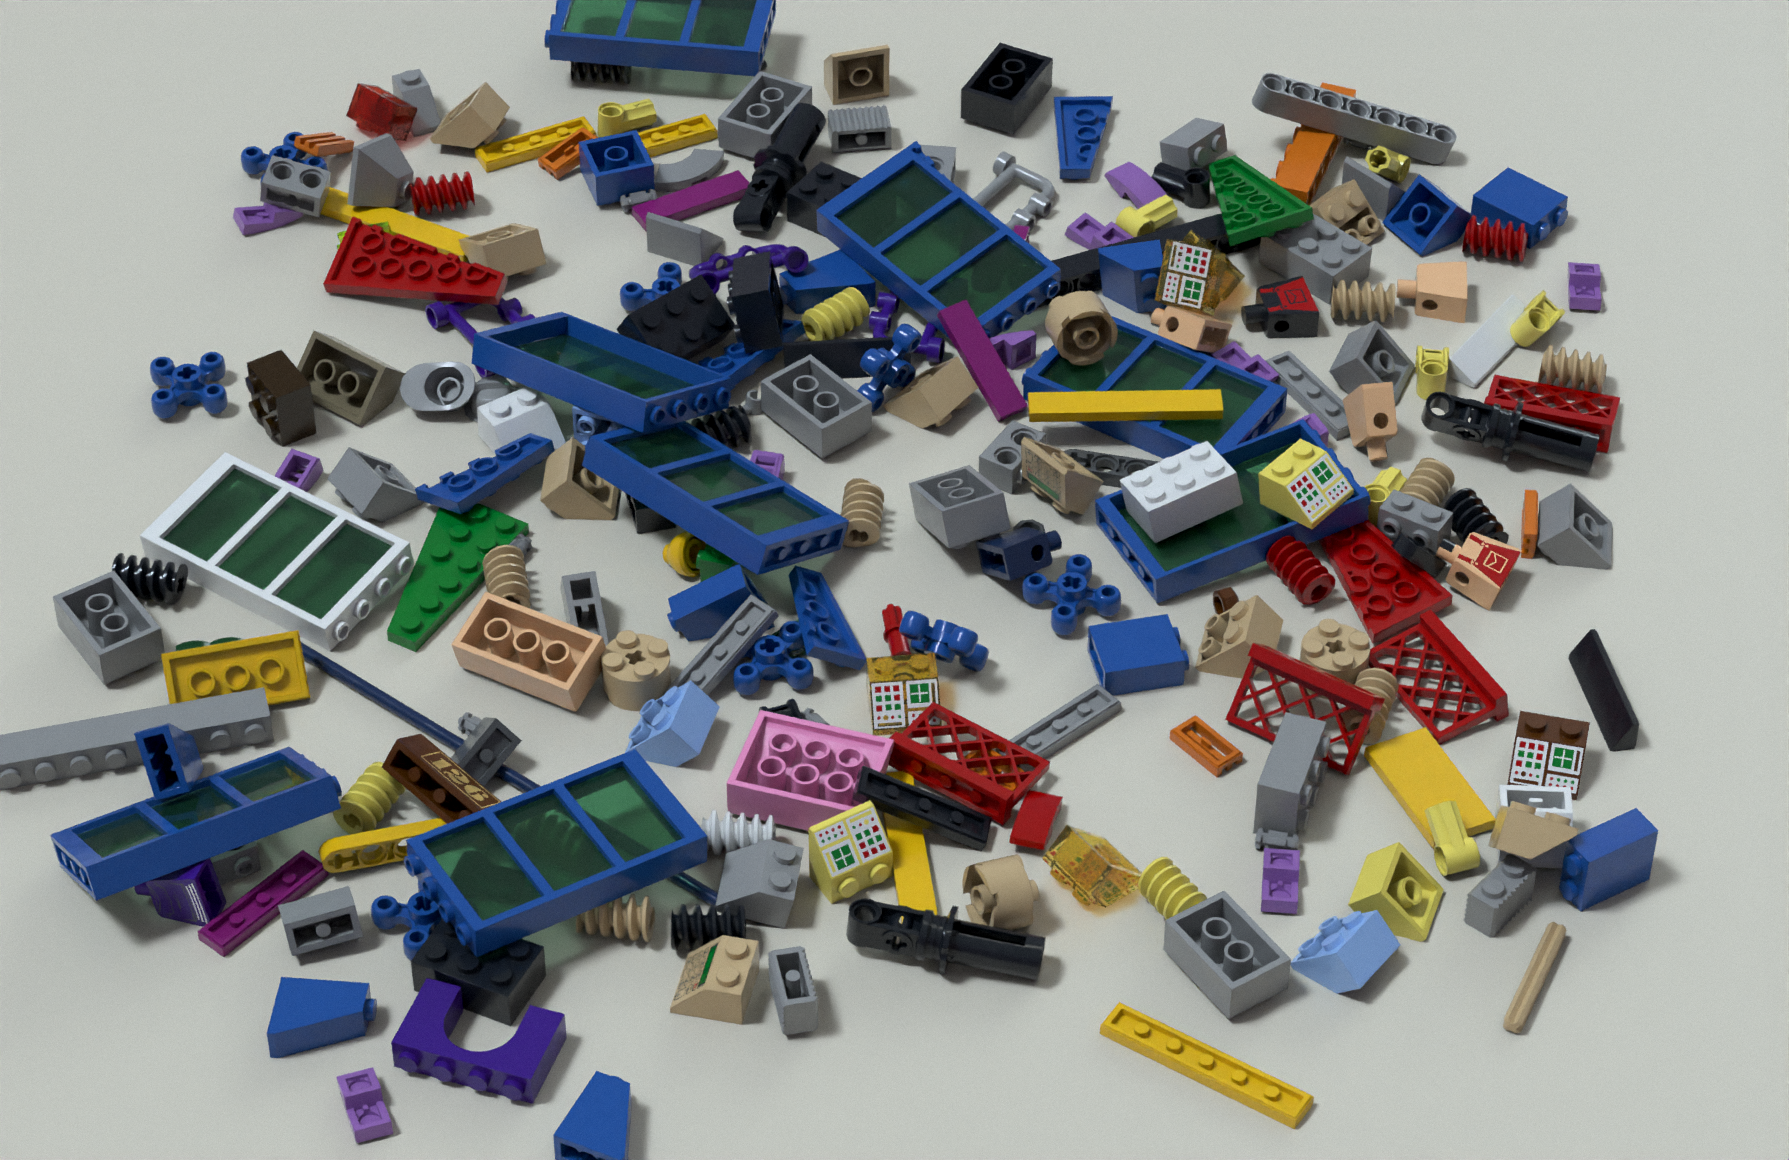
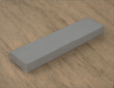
[1265,351,1350,440]
[663,595,778,695]
[996,684,1121,772]

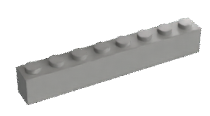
[0,687,274,790]

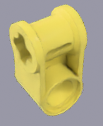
[1510,290,1566,347]
[1415,345,1449,400]

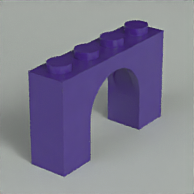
[391,978,567,1104]

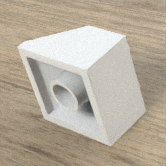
[477,386,566,459]

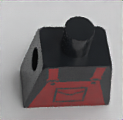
[1241,276,1319,339]

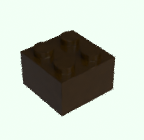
[245,349,316,447]

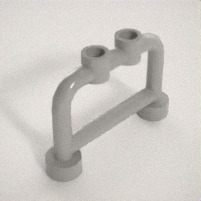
[973,152,1054,231]

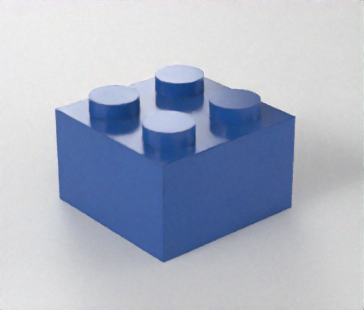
[579,130,655,206]

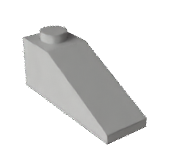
[560,571,609,646]

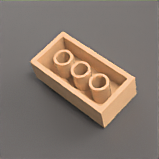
[451,592,606,712]

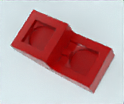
[1009,790,1063,850]

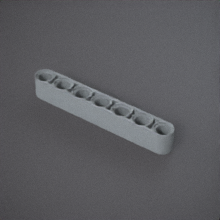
[1252,73,1457,164]

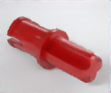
[882,604,912,666]

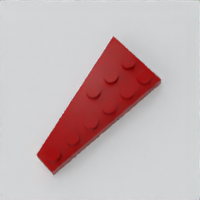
[323,216,508,305]
[1318,520,1453,644]

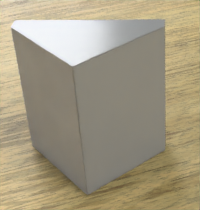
[1342,157,1405,221]
[646,212,723,266]

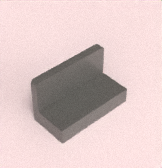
[451,717,522,786]

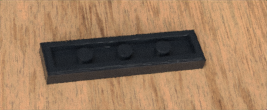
[852,766,992,851]

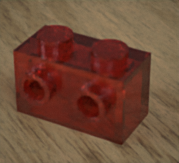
[346,83,418,141]

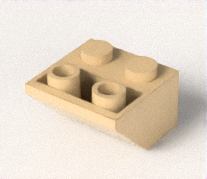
[1309,179,1385,245]
[1195,595,1283,679]
[1488,801,1578,860]

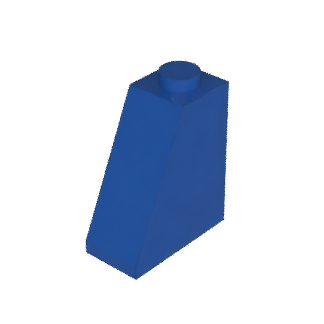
[779,249,876,314]
[667,564,775,642]
[134,723,204,800]
[267,977,377,1058]
[553,1071,632,1160]

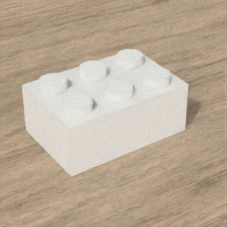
[1120,441,1243,543]

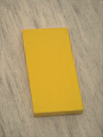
[161,630,310,705]
[1364,727,1496,849]

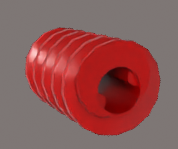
[410,171,475,216]
[1462,215,1529,263]
[1266,535,1336,605]

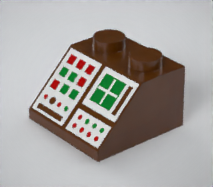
[1507,711,1590,801]

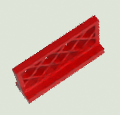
[1484,375,1621,453]
[1368,609,1509,745]
[1225,643,1385,775]
[888,702,1050,825]

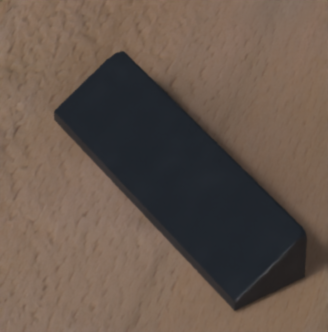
[783,337,911,379]
[1568,629,1639,752]

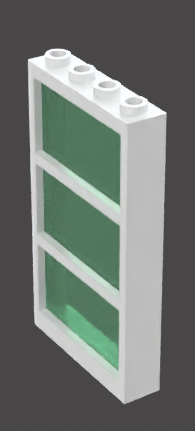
[140,452,414,652]

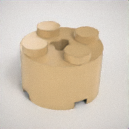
[1045,291,1118,366]
[1300,619,1370,700]
[601,630,671,711]
[962,854,1039,930]

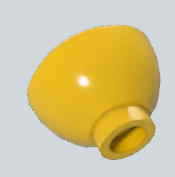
[663,531,706,577]

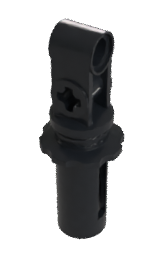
[733,103,826,232]
[1421,392,1599,472]
[846,898,1046,980]

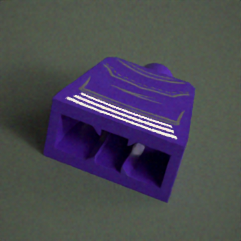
[134,858,227,927]

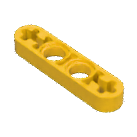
[318,818,447,873]

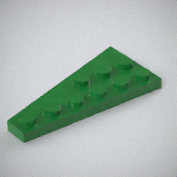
[1208,155,1314,246]
[387,503,529,652]

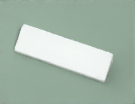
[1447,295,1526,388]

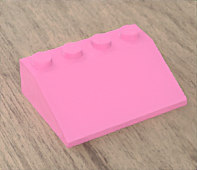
[726,710,894,831]

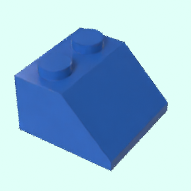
[1382,174,1472,256]
[1098,240,1168,313]

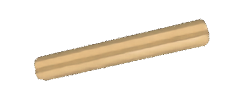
[1503,922,1567,1034]

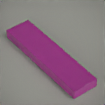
[632,170,749,232]
[937,300,1028,422]
[197,850,329,957]

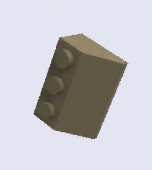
[297,331,406,426]

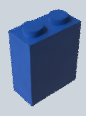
[1471,167,1568,249]
[1087,614,1189,696]
[1559,808,1659,912]

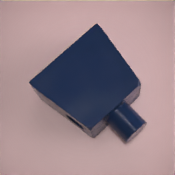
[976,527,1062,581]

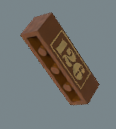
[382,734,517,853]

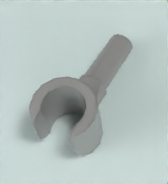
[742,390,763,415]

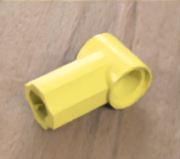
[598,98,657,138]
[1365,145,1411,183]
[1115,194,1178,237]
[1364,466,1407,527]
[1425,801,1480,876]

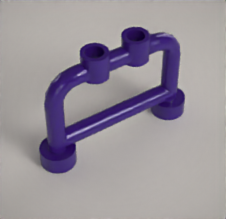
[689,244,809,294]
[869,279,968,363]
[425,297,536,378]

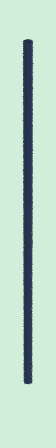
[301,642,718,905]

